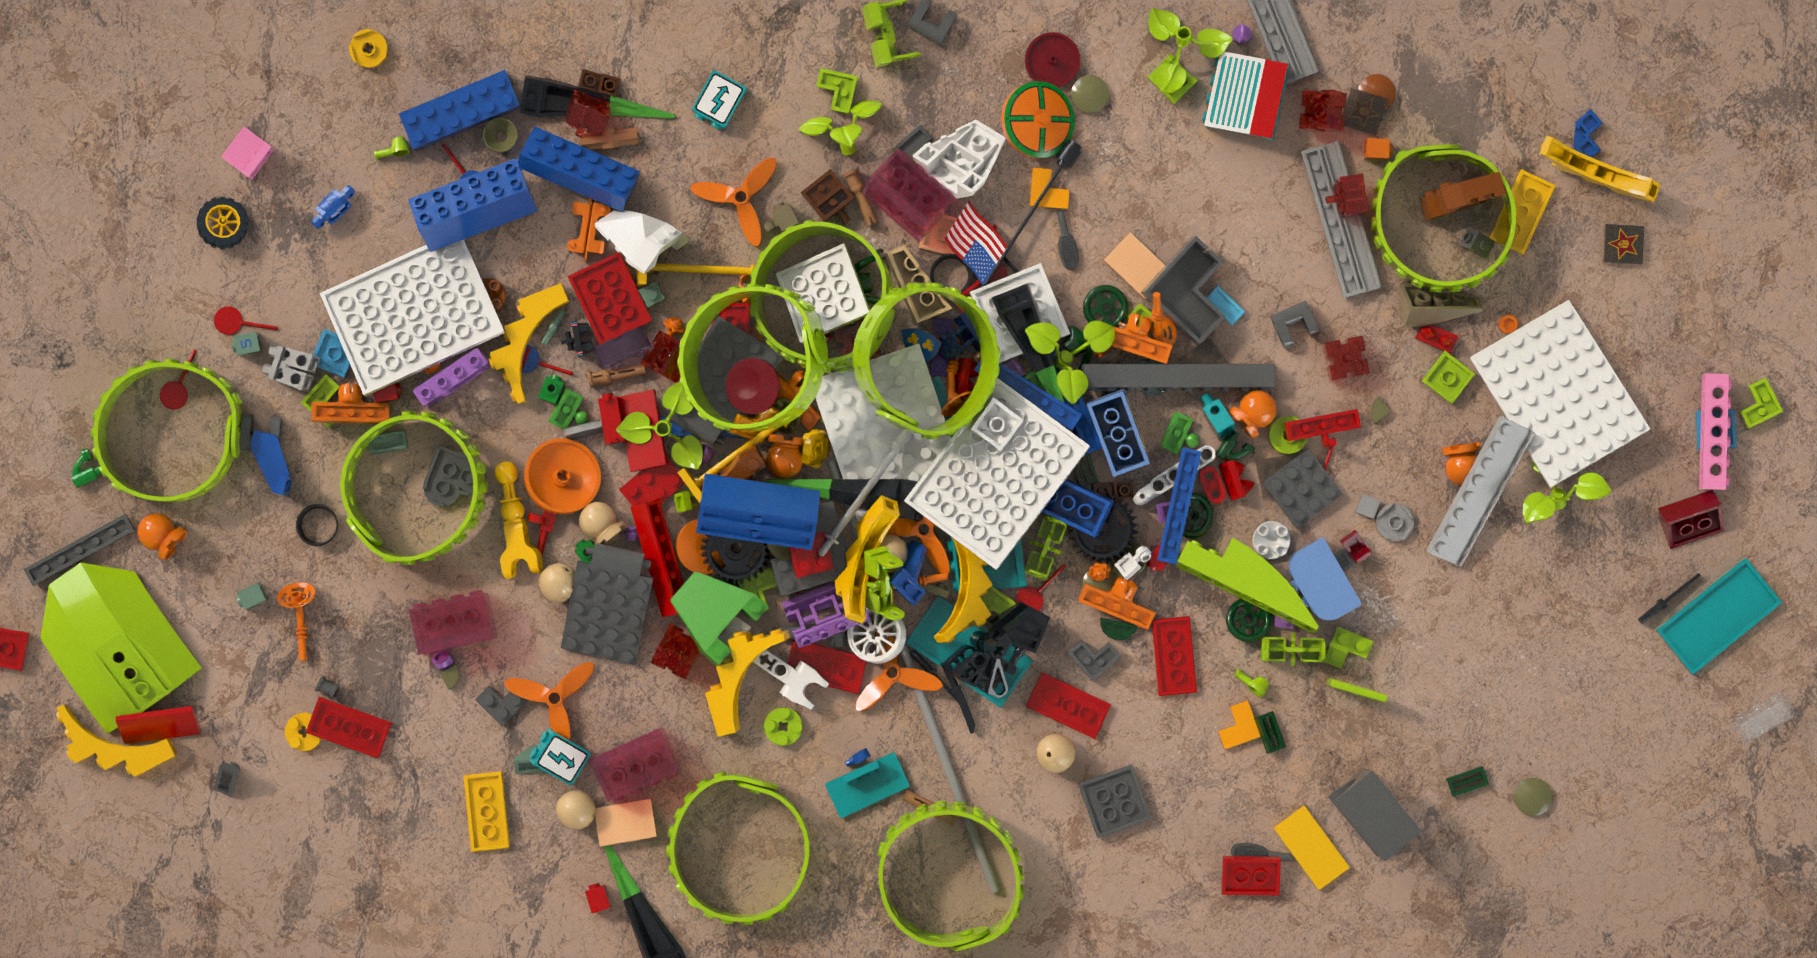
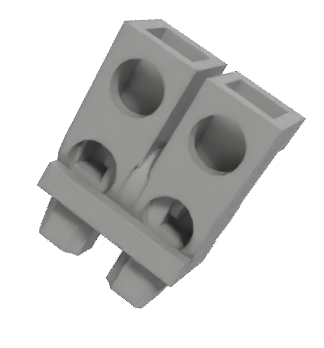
[262,345,320,392]

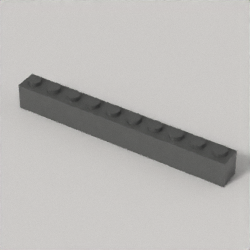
[1082,364,1275,391]

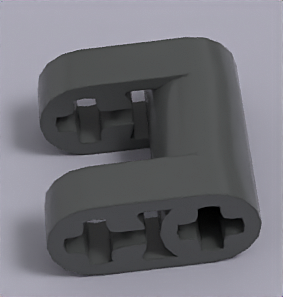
[907,0,958,46]
[1270,301,1320,349]
[240,414,283,451]

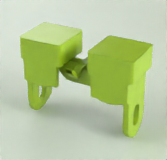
[862,0,921,68]
[1025,514,1068,580]
[864,546,905,620]
[1261,633,1325,666]

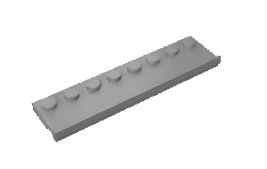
[1247,0,1319,85]
[1301,141,1382,299]
[1426,416,1534,567]

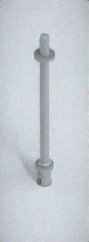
[818,430,914,556]

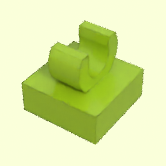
[673,491,697,513]

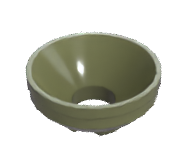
[483,118,518,153]

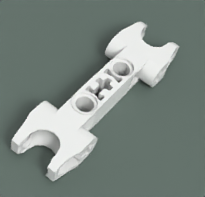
[717,617,829,710]

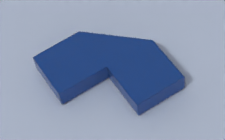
[1573,109,1603,158]

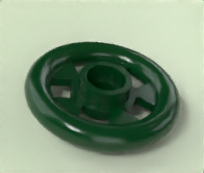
[1083,285,1129,328]
[1183,492,1214,538]
[1226,599,1272,642]

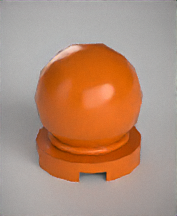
[1228,390,1277,439]
[766,434,804,479]
[1441,442,1481,487]
[137,513,188,561]

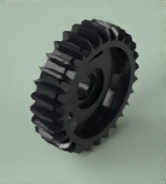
[1068,493,1139,564]
[700,535,770,585]

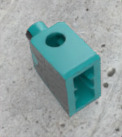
[1200,393,1235,440]

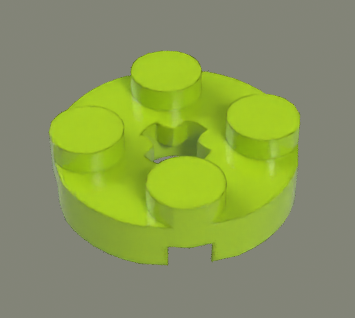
[1268,416,1307,454]
[764,707,802,746]

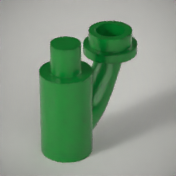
[71,448,101,488]

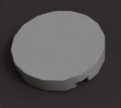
[1376,503,1414,541]

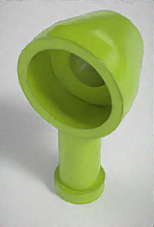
[374,137,410,160]
[1234,668,1269,698]

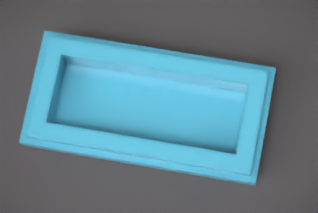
[1206,286,1245,325]

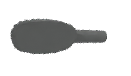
[1057,211,1079,270]
[1231,843,1291,861]

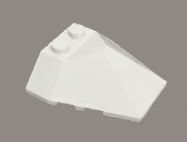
[913,120,1006,199]
[595,209,689,274]

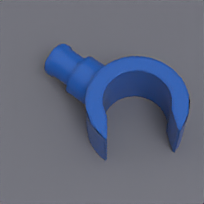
[845,748,871,767]

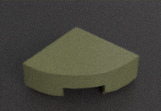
[1371,397,1390,424]
[440,664,459,690]

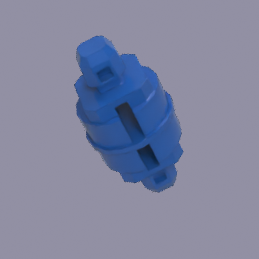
[311,185,355,229]

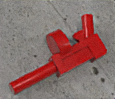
[527,506,556,556]

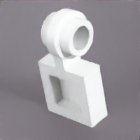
[1114,546,1151,580]

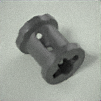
[315,676,340,700]

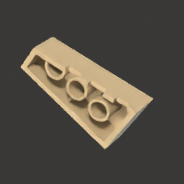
[884,245,952,326]

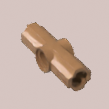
[580,127,639,150]

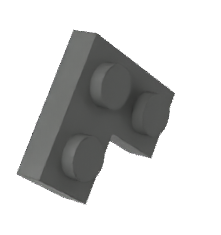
[1067,640,1121,681]
[475,686,528,727]

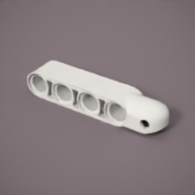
[1133,446,1215,506]

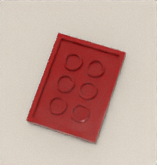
[567,252,652,346]

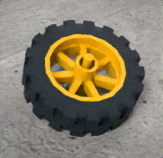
[197,197,249,250]

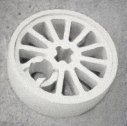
[847,608,906,664]

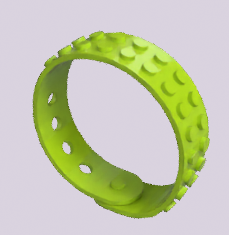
[1370,144,1516,293]
[749,220,895,373]
[852,282,1000,439]
[677,284,828,431]
[91,359,243,502]
[340,411,488,565]
[666,771,810,925]
[877,800,1024,951]

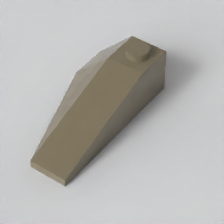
[1399,284,1483,327]

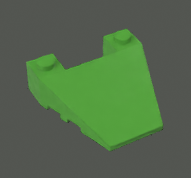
[670,571,769,665]

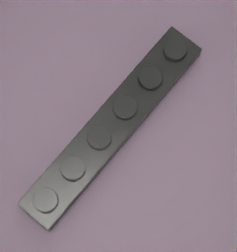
[24,514,135,586]

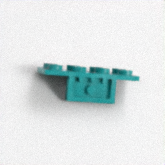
[825,752,910,818]

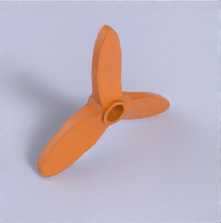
[690,157,777,247]
[887,516,950,575]
[856,625,943,711]
[504,662,594,740]

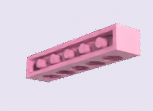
[1699,373,1732,490]

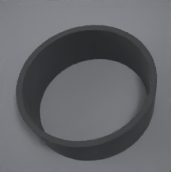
[930,254,972,293]
[296,504,338,546]

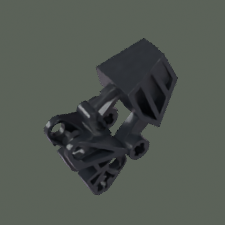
[944,601,1050,698]

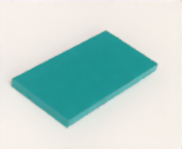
[1656,558,1782,675]
[906,596,1033,708]

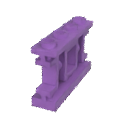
[413,348,491,409]
[782,582,870,648]

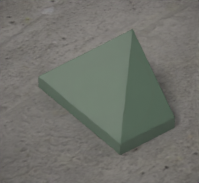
[514,743,547,774]

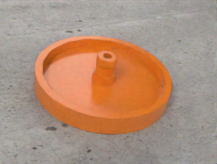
[675,519,731,574]

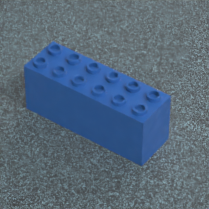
[408,158,538,252]
[696,474,820,550]

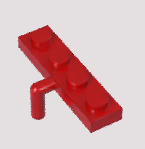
[1284,409,1362,448]

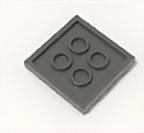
[1262,448,1343,529]
[1078,764,1152,838]

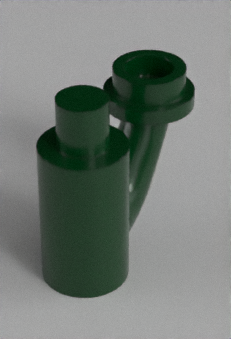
[1215,430,1256,461]

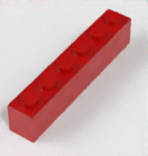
[630,499,683,617]

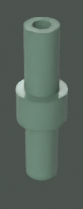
[540,309,566,345]

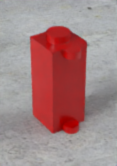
[598,393,625,445]

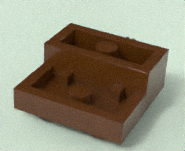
[801,169,854,224]

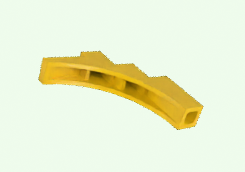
[1539,136,1661,203]
[488,283,569,404]
[835,495,900,624]
[934,538,993,643]
[705,628,790,737]
[56,704,178,777]

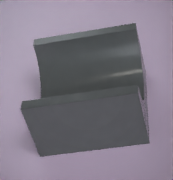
[1328,768,1422,861]

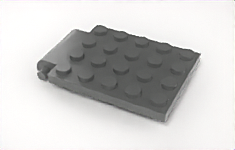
[666,316,783,447]
[561,543,654,665]

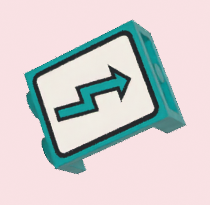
[691,69,748,131]
[529,728,591,786]

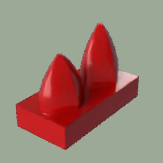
[1415,324,1458,354]
[955,358,979,397]
[1219,460,1255,501]

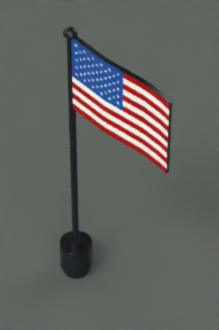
[945,140,1082,287]

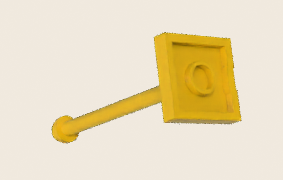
[637,263,755,287]
[677,422,790,503]

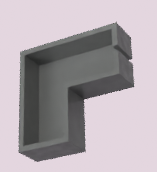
[1140,236,1226,345]
[769,500,848,597]

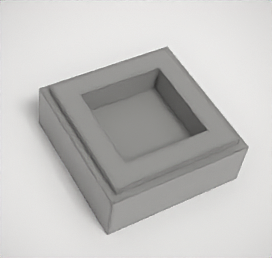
[1355,494,1380,519]

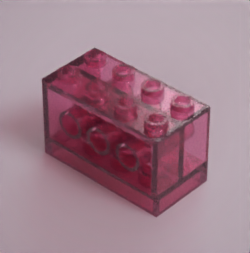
[862,148,955,242]
[409,590,498,655]
[589,727,681,804]

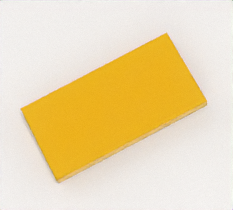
[1489,169,1556,255]
[463,771,510,852]
[1273,805,1350,890]

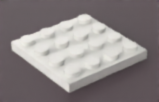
[776,243,870,344]
[970,263,1070,363]

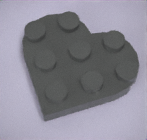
[423,445,487,507]

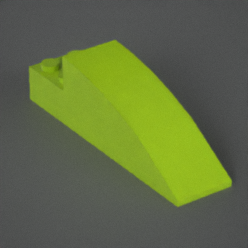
[1175,537,1319,634]

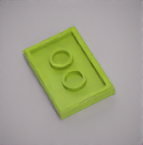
[1326,678,1388,702]

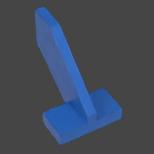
[250,430,293,495]
[889,540,927,606]

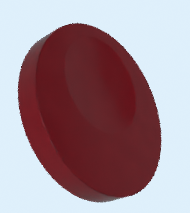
[1025,32,1080,88]
[726,358,781,414]

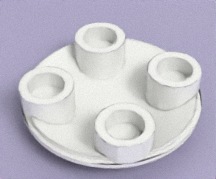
[1252,521,1291,559]

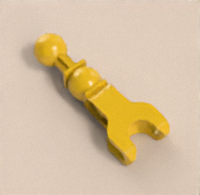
[494,461,543,579]

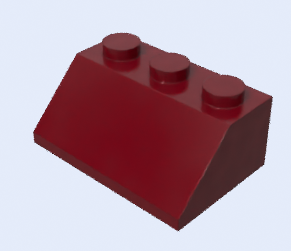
[1658,490,1725,549]

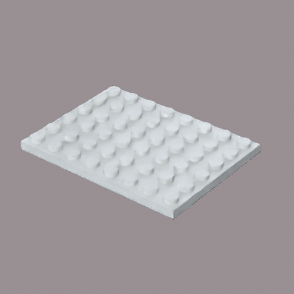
[320,240,505,396]
[1469,300,1650,488]
[816,343,951,521]
[904,378,1090,570]

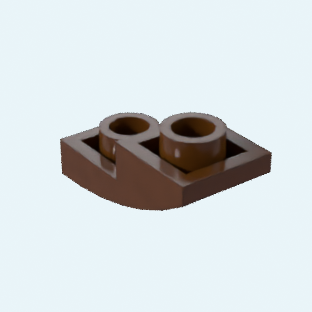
[578,69,621,97]
[1091,480,1134,501]

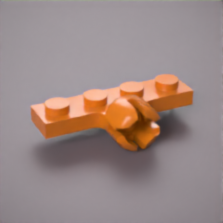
[1111,313,1173,364]
[778,370,822,430]
[311,383,389,424]
[1077,577,1156,630]

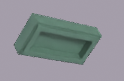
[369,430,409,455]

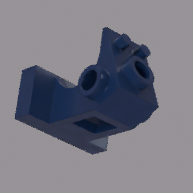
[938,312,980,361]

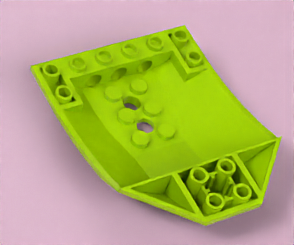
[40,562,202,734]

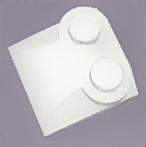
[969,397,1024,451]

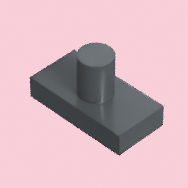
[214,761,240,797]

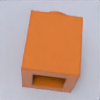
[1364,138,1393,160]

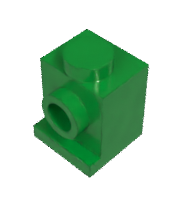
[538,374,565,404]
[574,539,595,563]

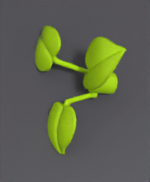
[1148,8,1232,93]
[799,100,883,155]
[1025,321,1115,404]
[616,382,703,469]
[1523,459,1611,524]

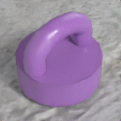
[1232,24,1252,44]
[701,444,715,465]
[432,650,453,670]

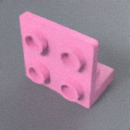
[222,127,275,180]

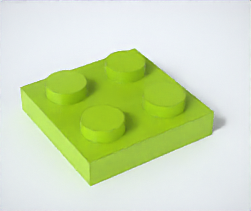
[1421,351,1475,404]

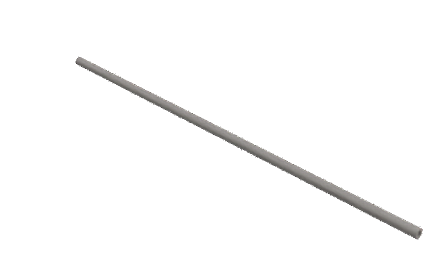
[826,459,1000,893]

